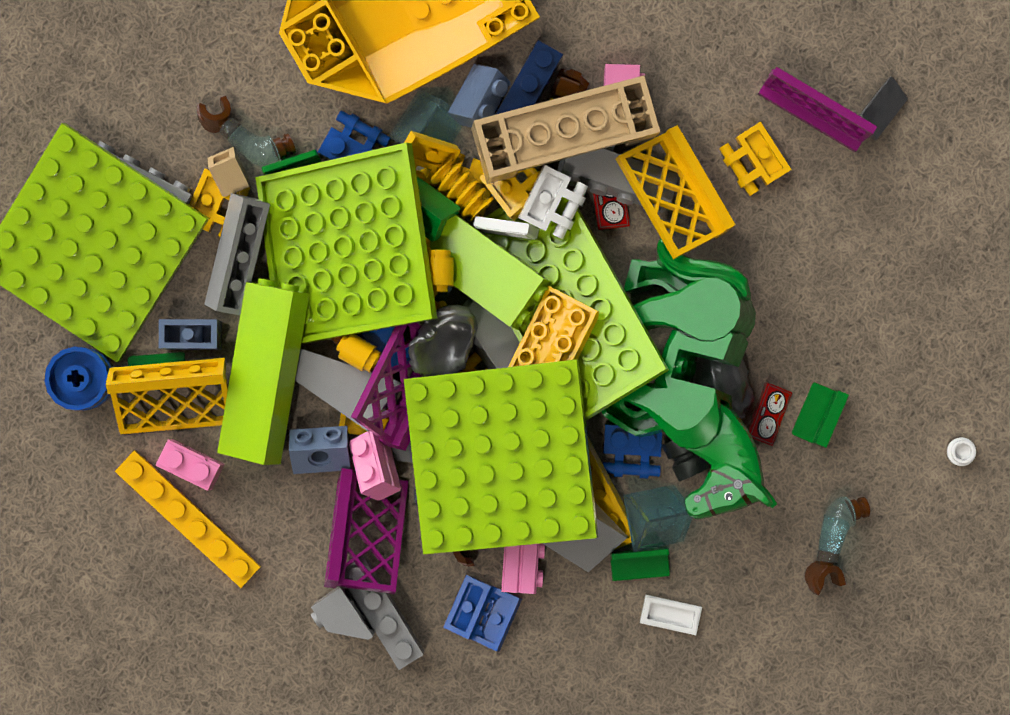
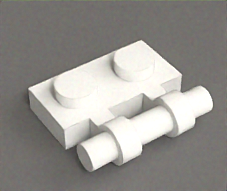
[518,165,588,239]

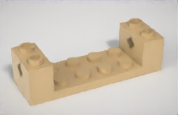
[471,75,660,184]

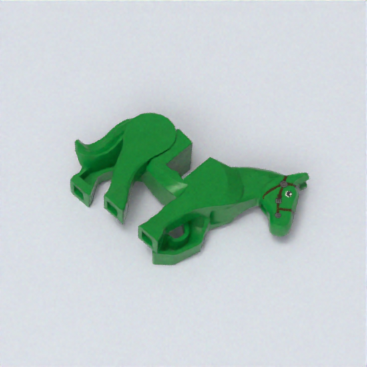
[601,239,777,519]

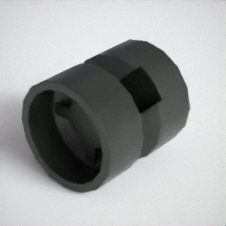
[661,439,711,481]

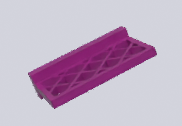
[757,67,877,152]
[351,323,421,451]
[324,468,408,594]

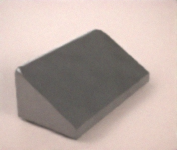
[859,76,908,141]

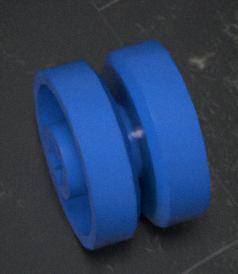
[44,347,114,411]

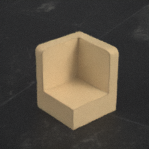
[208,147,249,197]

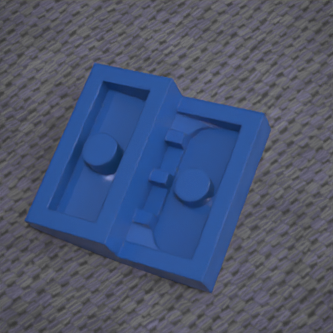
[443,575,522,652]

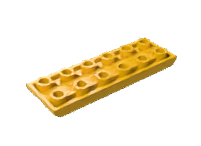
[508,286,599,367]

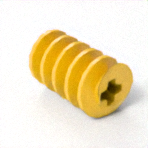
[430,159,494,222]

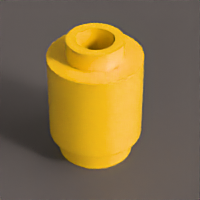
[427,250,454,292]
[336,334,381,373]

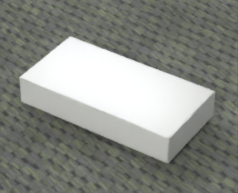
[474,216,539,240]
[640,595,702,635]

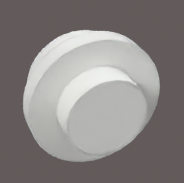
[947,437,976,466]

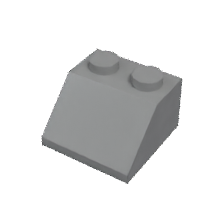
[311,586,375,640]

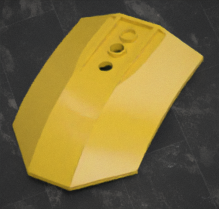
[279,0,541,104]

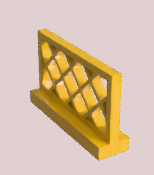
[615,125,736,260]
[106,358,228,434]

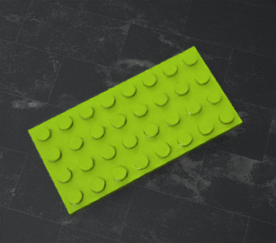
[473,188,669,421]

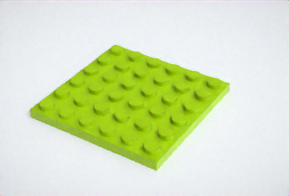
[0,123,210,363]
[255,142,437,344]
[404,359,598,555]

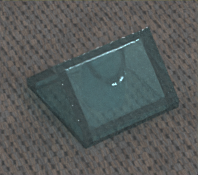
[389,89,463,144]
[623,485,693,552]

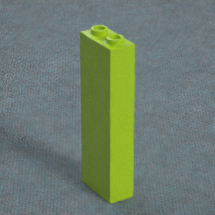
[429,214,551,329]
[217,278,310,465]

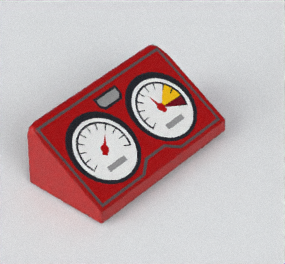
[593,193,630,231]
[748,382,792,446]

